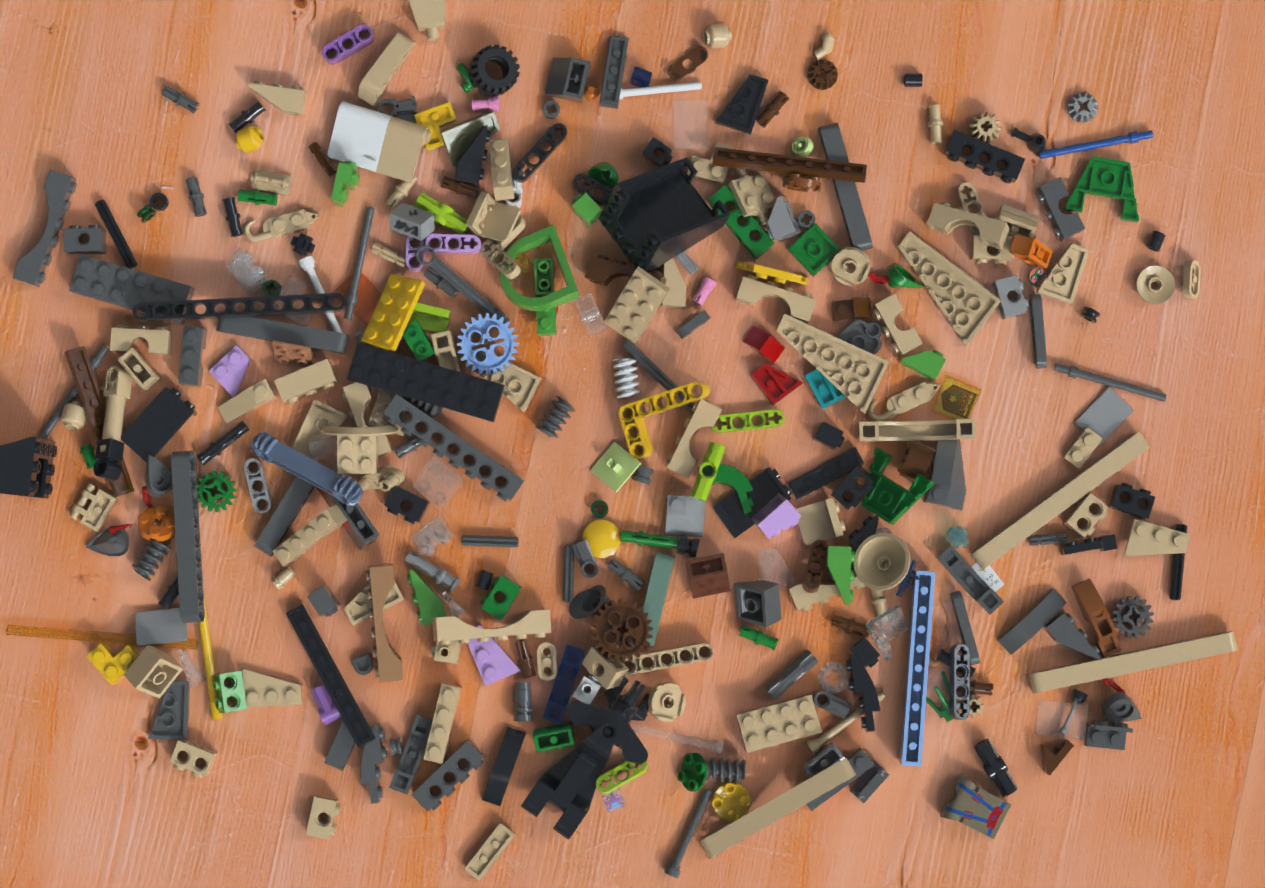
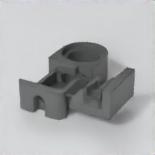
[378,96,418,123]

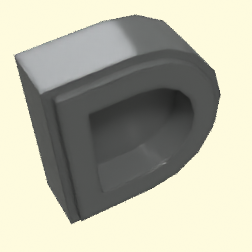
[351,653,374,675]

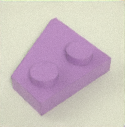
[209,345,251,397]

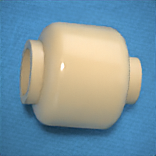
[702,23,732,49]
[61,401,87,431]

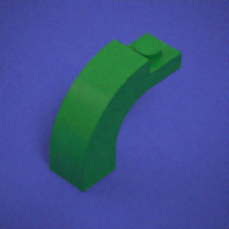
[698,464,754,515]

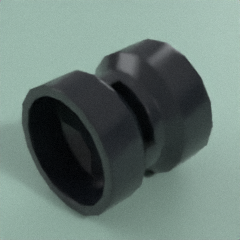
[677,535,700,558]

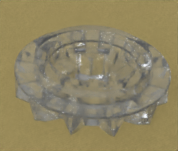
[818,662,849,693]

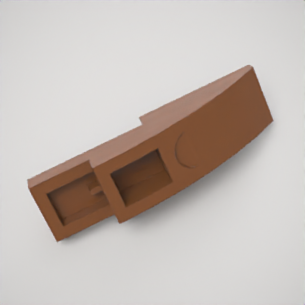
[1072,578,1121,658]

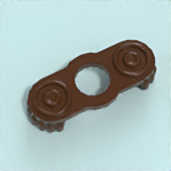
[668,46,708,80]

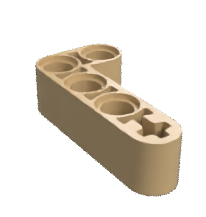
[358,32,415,107]

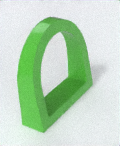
[500,225,579,311]

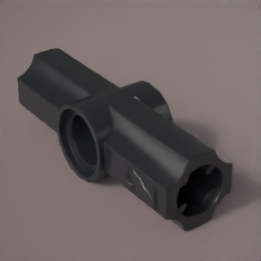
[973,738,1018,797]

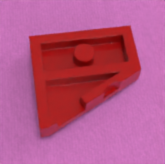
[750,363,803,405]

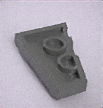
[148,681,190,740]

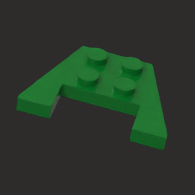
[1064,156,1139,223]
[862,447,934,525]

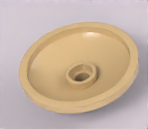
[854,533,911,590]

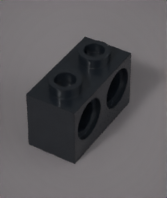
[831,464,875,510]
[1108,483,1155,519]

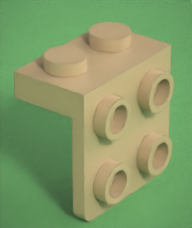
[466,191,521,242]
[796,498,845,545]

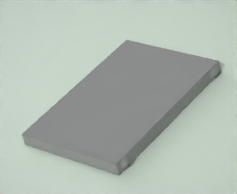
[1074,387,1134,446]
[135,608,188,647]

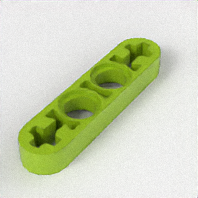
[710,409,785,433]

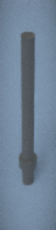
[344,207,375,320]
[38,344,109,439]
[1054,363,1167,402]

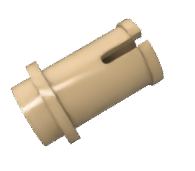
[271,565,297,589]

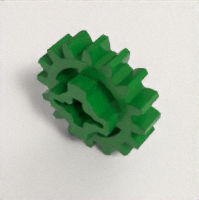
[197,471,237,512]

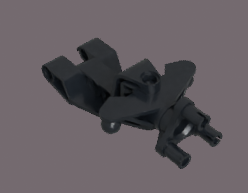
[521,677,650,840]

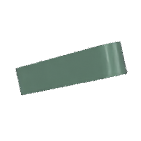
[642,552,675,648]

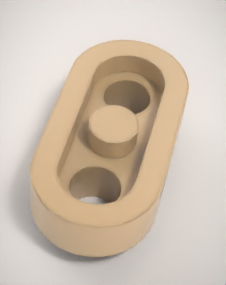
[1181,260,1201,299]
[537,642,557,681]

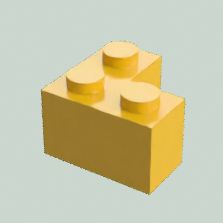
[86,643,141,685]

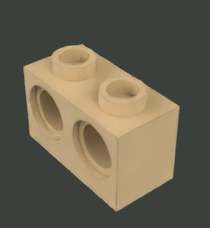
[1064,493,1109,538]
[170,740,217,778]

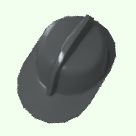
[569,585,612,619]

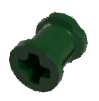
[263,279,283,296]

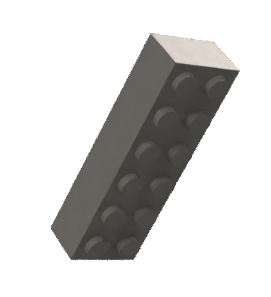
[69,254,195,325]

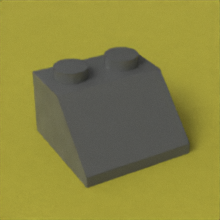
[734,580,782,627]

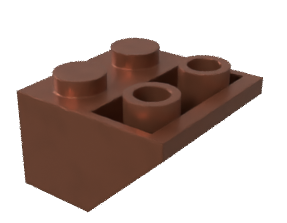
[685,553,731,599]

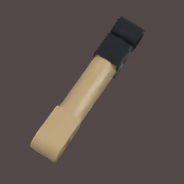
[93,366,133,481]

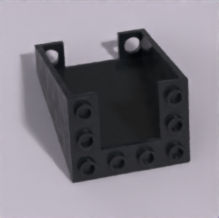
[598,157,731,273]
[0,437,57,499]

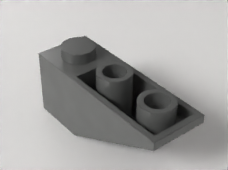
[1043,613,1101,660]

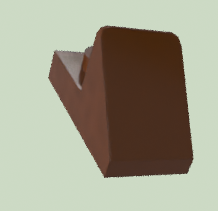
[832,298,872,321]
[1041,740,1074,775]

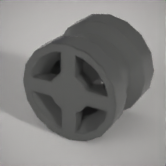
[632,465,654,485]

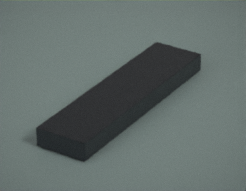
[788,447,865,500]

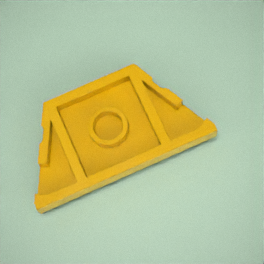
[735,261,808,285]

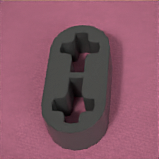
[676,310,711,339]

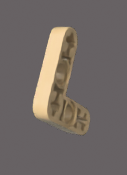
[480,215,526,279]

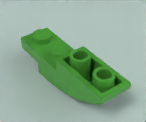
[534,258,557,336]

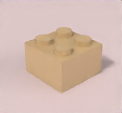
[124,645,184,698]

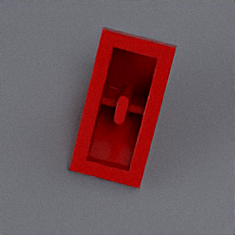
[743,326,785,364]

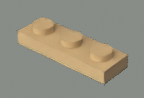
[465,822,516,881]

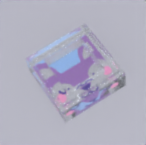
[601,788,626,812]

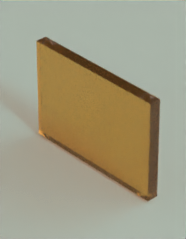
[334,272,382,327]

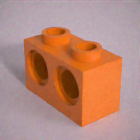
[1009,234,1053,269]

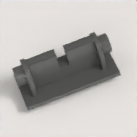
[849,762,889,803]

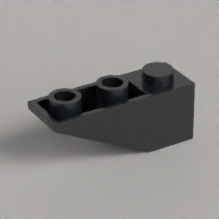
[455,125,490,184]

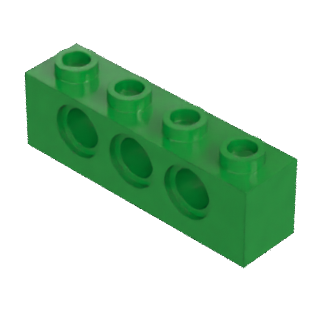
[707,185,774,260]

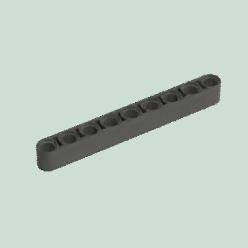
[171,450,205,623]

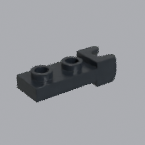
[1060,534,1117,555]

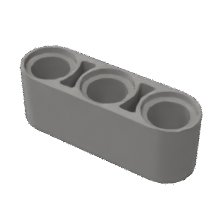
[244,458,273,513]

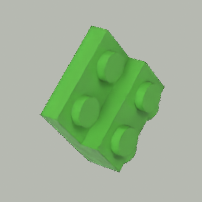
[331,161,360,207]

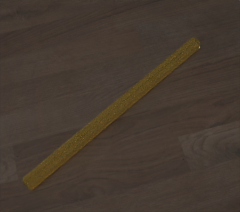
[6,625,198,650]

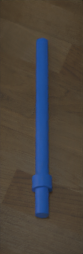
[1039,130,1153,159]

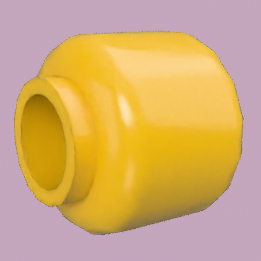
[235,125,265,153]

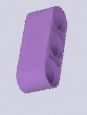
[322,24,374,65]

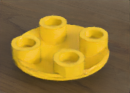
[582,520,621,558]
[712,782,751,822]

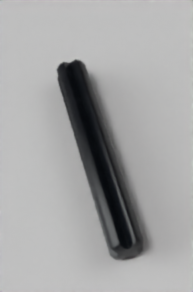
[95,199,137,269]
[1170,524,1187,600]

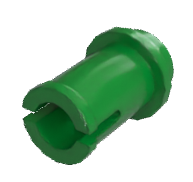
[80,444,97,469]

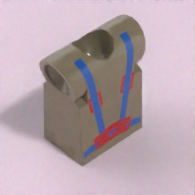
[940,773,1011,839]

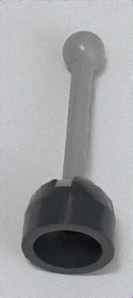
[1060,689,1088,735]

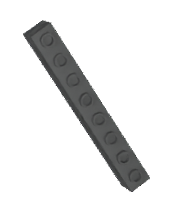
[383,394,524,502]

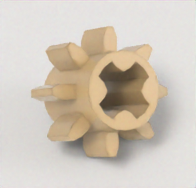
[969,694,985,719]

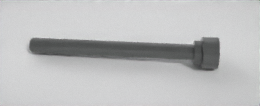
[664,788,712,878]

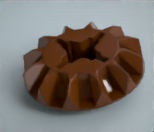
[807,59,838,90]

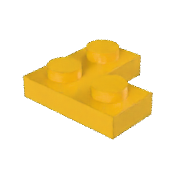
[415,102,457,151]

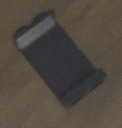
[121,387,197,463]
[712,467,792,539]

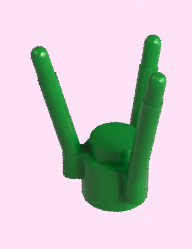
[926,671,959,722]

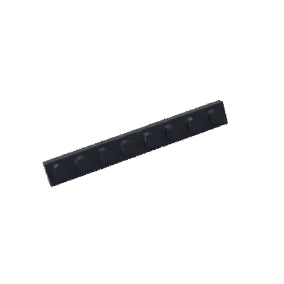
[286,604,376,748]

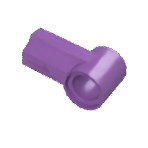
[311,684,342,725]

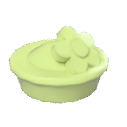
[792,137,813,157]

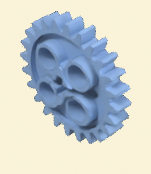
[457,313,520,375]

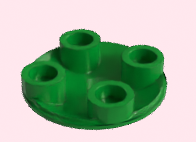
[677,753,707,792]

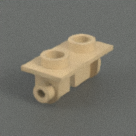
[251,170,292,195]

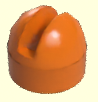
[584,86,601,101]

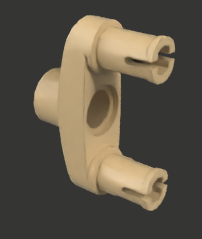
[356,465,405,492]

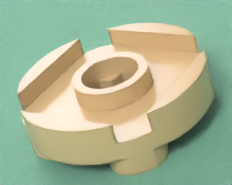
[831,246,870,286]
[648,682,686,722]

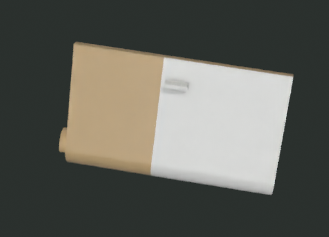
[327,101,431,183]

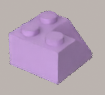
[751,493,801,538]

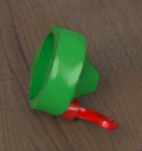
[869,263,924,288]

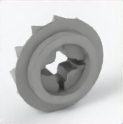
[1067,92,1098,123]

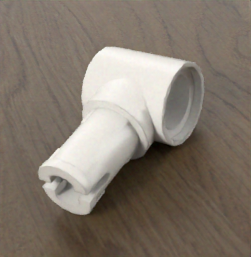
[505,171,524,208]

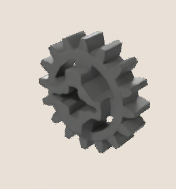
[1111,596,1154,638]

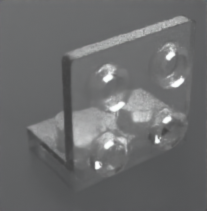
[865,605,909,661]

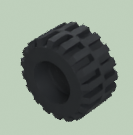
[468,45,520,96]

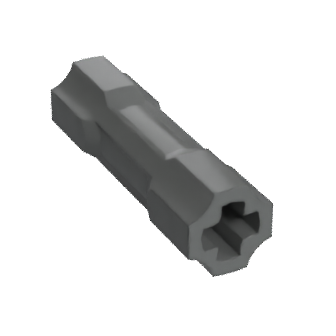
[764,649,818,700]

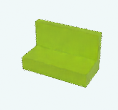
[409,303,451,333]

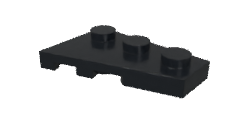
[715,74,769,135]

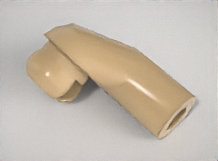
[813,32,835,60]

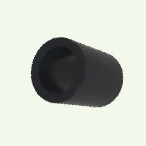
[904,73,923,87]
[1147,231,1166,252]
[475,570,493,590]

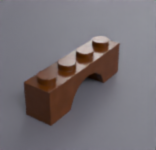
[585,255,666,286]

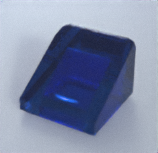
[630,67,652,88]

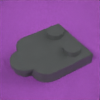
[837,320,882,355]

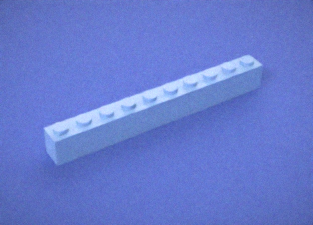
[899,570,935,766]

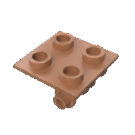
[273,341,315,367]

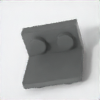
[1085,719,1133,750]

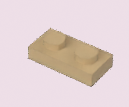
[1064,427,1103,469]

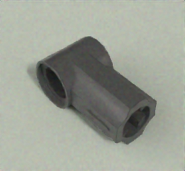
[571,539,598,578]
[812,689,851,719]

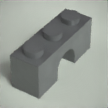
[1036,177,1085,241]
[178,326,207,387]

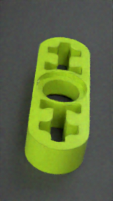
[596,761,648,794]

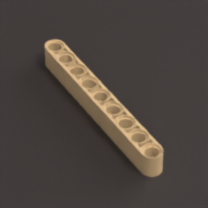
[700,758,856,859]

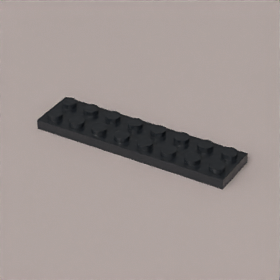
[347,342,505,422]

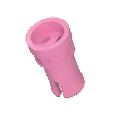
[472,96,500,111]
[692,276,717,306]

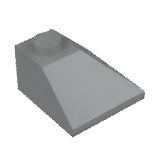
[767,196,802,241]
[665,495,706,536]

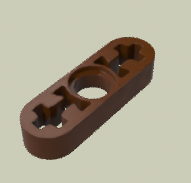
[802,540,829,593]

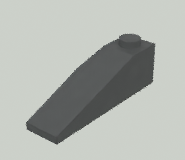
[924,440,966,511]

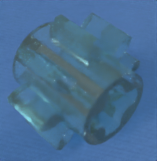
[946,525,970,549]

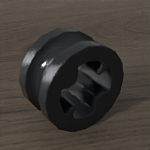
[150,193,169,211]
[1080,307,1100,323]

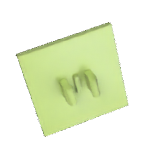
[590,441,641,493]

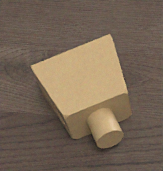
[409,0,447,41]

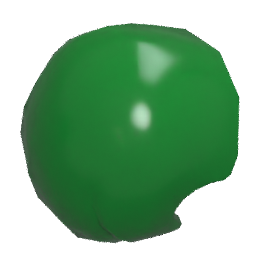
[588,162,619,189]

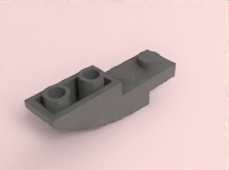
[360,723,387,804]

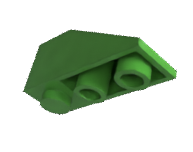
[826,546,855,605]
[407,569,447,626]

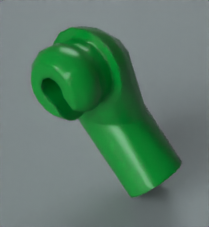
[456,63,474,92]

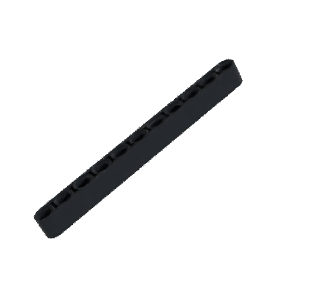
[132,293,345,322]

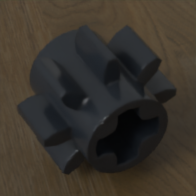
[290,233,315,256]

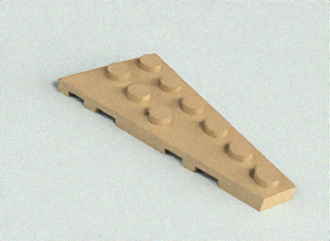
[898,231,1002,346]
[777,314,889,414]

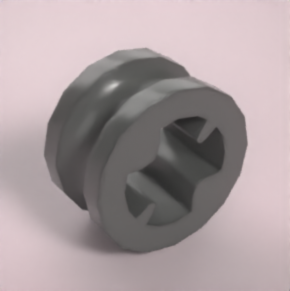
[543,101,560,119]
[797,211,815,229]
[390,737,402,756]

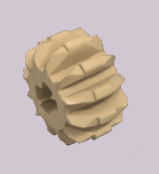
[969,111,1002,143]

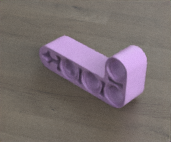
[406,234,482,272]

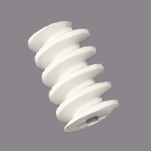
[612,358,640,398]

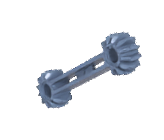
[250,432,363,506]

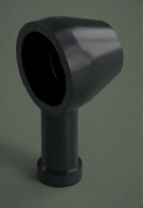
[1011,128,1046,153]

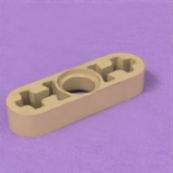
[957,182,984,235]

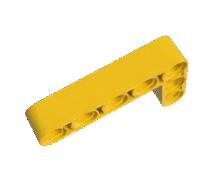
[618,381,710,459]

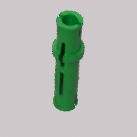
[620,530,679,549]

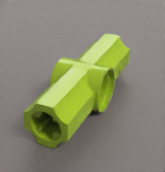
[414,192,469,235]
[690,441,726,502]

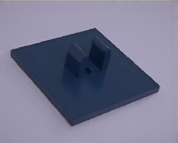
[896,560,920,597]

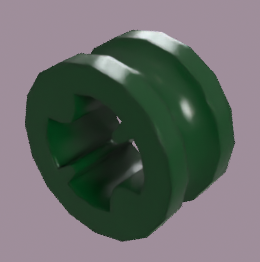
[137,205,156,223]
[591,500,609,518]

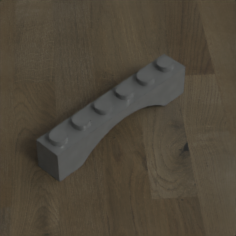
[13,170,77,287]

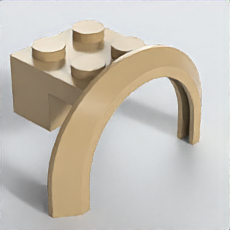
[320,423,398,474]

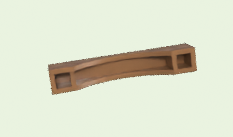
[366,563,403,682]

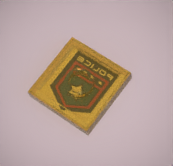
[931,375,982,420]

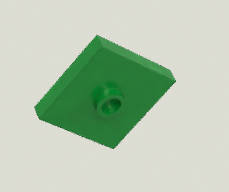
[787,223,841,277]

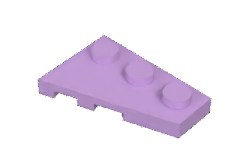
[468,625,521,686]

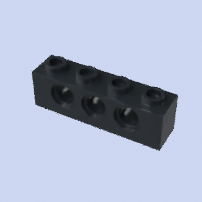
[944,130,1025,184]

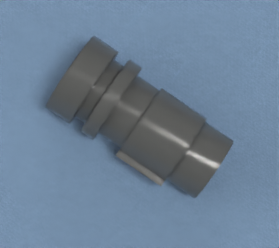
[513,682,533,721]

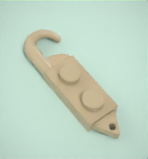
[244,209,319,242]
[868,382,940,421]

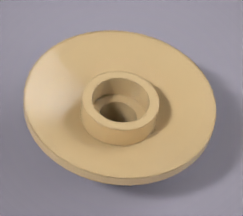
[1136,266,1175,304]

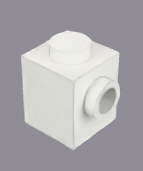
[573,675,601,705]

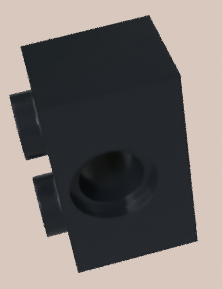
[384,486,430,524]

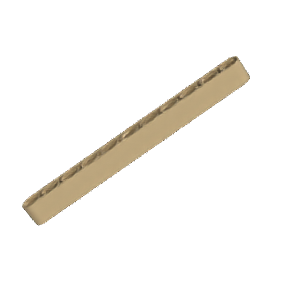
[971,431,1150,570]
[1028,631,1238,693]

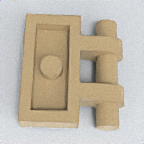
[70,483,117,532]

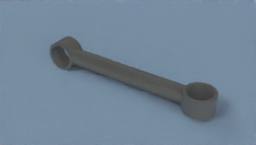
[416,246,510,324]

